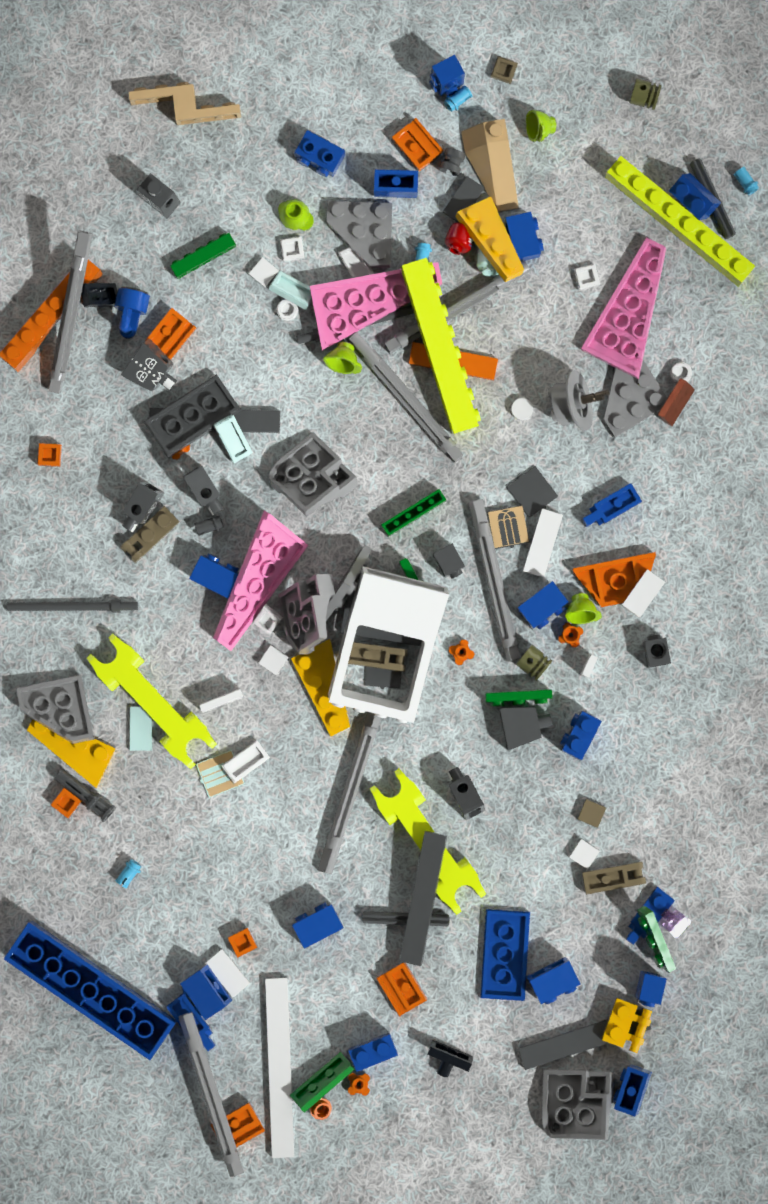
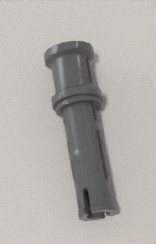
[54,768,116,822]

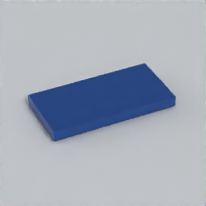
[480,909,530,1001]

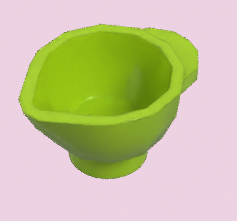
[526,110,556,142]
[278,199,314,231]
[323,342,362,374]
[565,593,602,624]

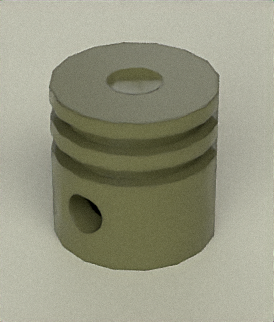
[629,78,662,110]
[516,644,552,681]

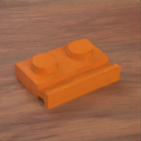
[392,118,444,172]
[144,308,197,360]
[377,962,427,1017]
[210,1102,265,1148]

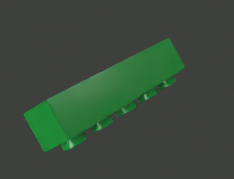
[170,233,236,279]
[381,489,446,537]

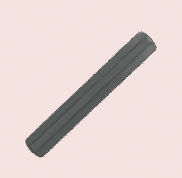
[690,158,736,239]
[362,911,450,927]

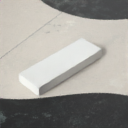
[523,509,563,578]

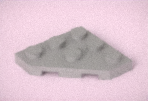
[327,201,392,268]
[603,360,668,438]
[326,545,372,622]
[16,675,94,744]

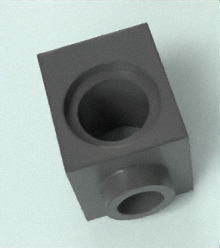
[433,543,465,579]
[643,634,671,668]

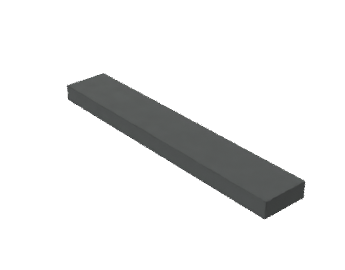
[149,408,280,433]
[399,831,448,966]
[518,1008,651,1070]

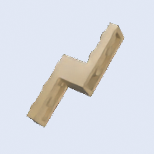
[129,82,241,125]

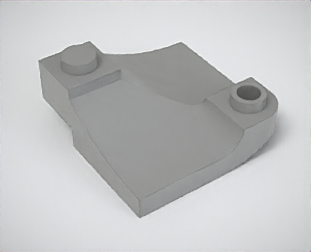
[269,433,358,516]
[278,574,335,655]
[542,1070,615,1140]

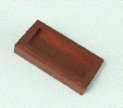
[658,378,695,426]

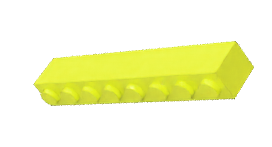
[605,156,755,287]
[400,258,481,434]

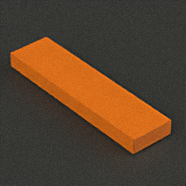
[409,342,498,381]

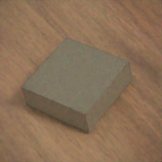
[490,56,518,85]
[577,799,606,828]

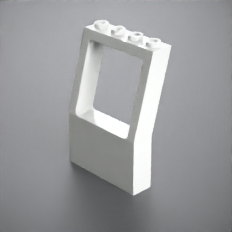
[328,566,449,723]

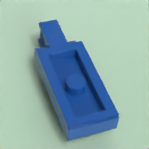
[582,483,642,527]
[626,887,675,945]
[166,993,216,1051]

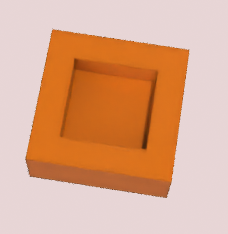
[38,443,62,467]
[51,787,82,818]
[228,927,257,958]

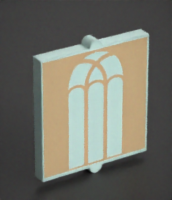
[196,750,245,798]

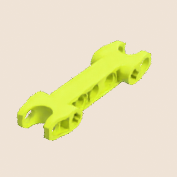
[87,633,217,769]
[369,768,486,915]

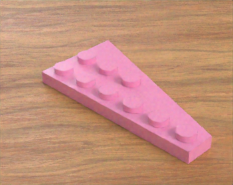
[581,237,666,379]
[310,262,442,351]
[213,510,308,651]

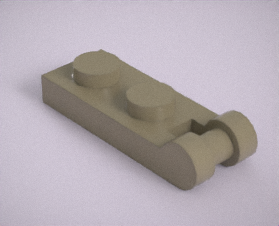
[120,506,180,564]
[348,642,408,672]
[582,862,646,895]

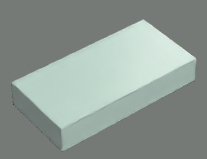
[269,271,312,310]
[213,414,253,463]
[130,707,152,751]

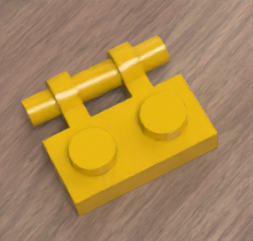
[601,998,652,1053]

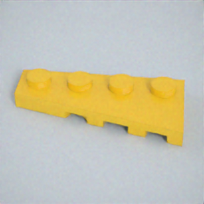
[455,197,524,282]
[291,639,350,737]
[27,719,116,788]

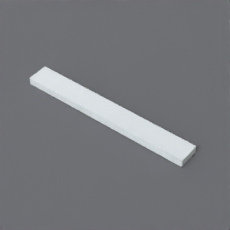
[265,978,294,1158]

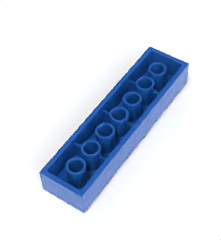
[4,921,177,1060]

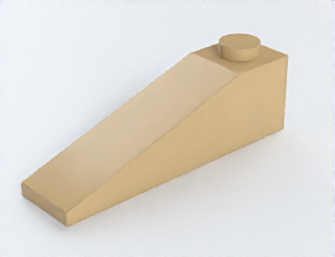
[461,119,519,212]

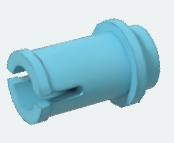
[444,85,473,112]
[733,166,759,196]
[415,243,432,261]
[115,859,142,888]

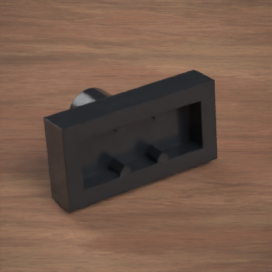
[81,283,118,308]
[427,1039,473,1077]

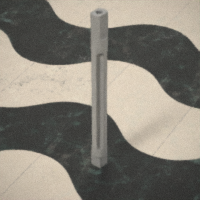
[49,230,93,394]
[385,260,530,354]
[349,332,463,463]
[469,499,520,662]
[317,712,381,875]
[178,1012,244,1177]

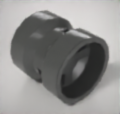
[439,148,466,176]

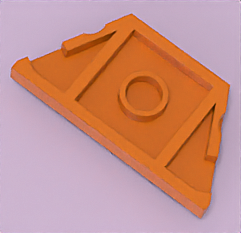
[572,552,656,608]

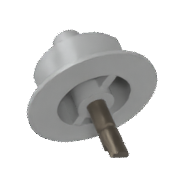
[548,370,610,431]

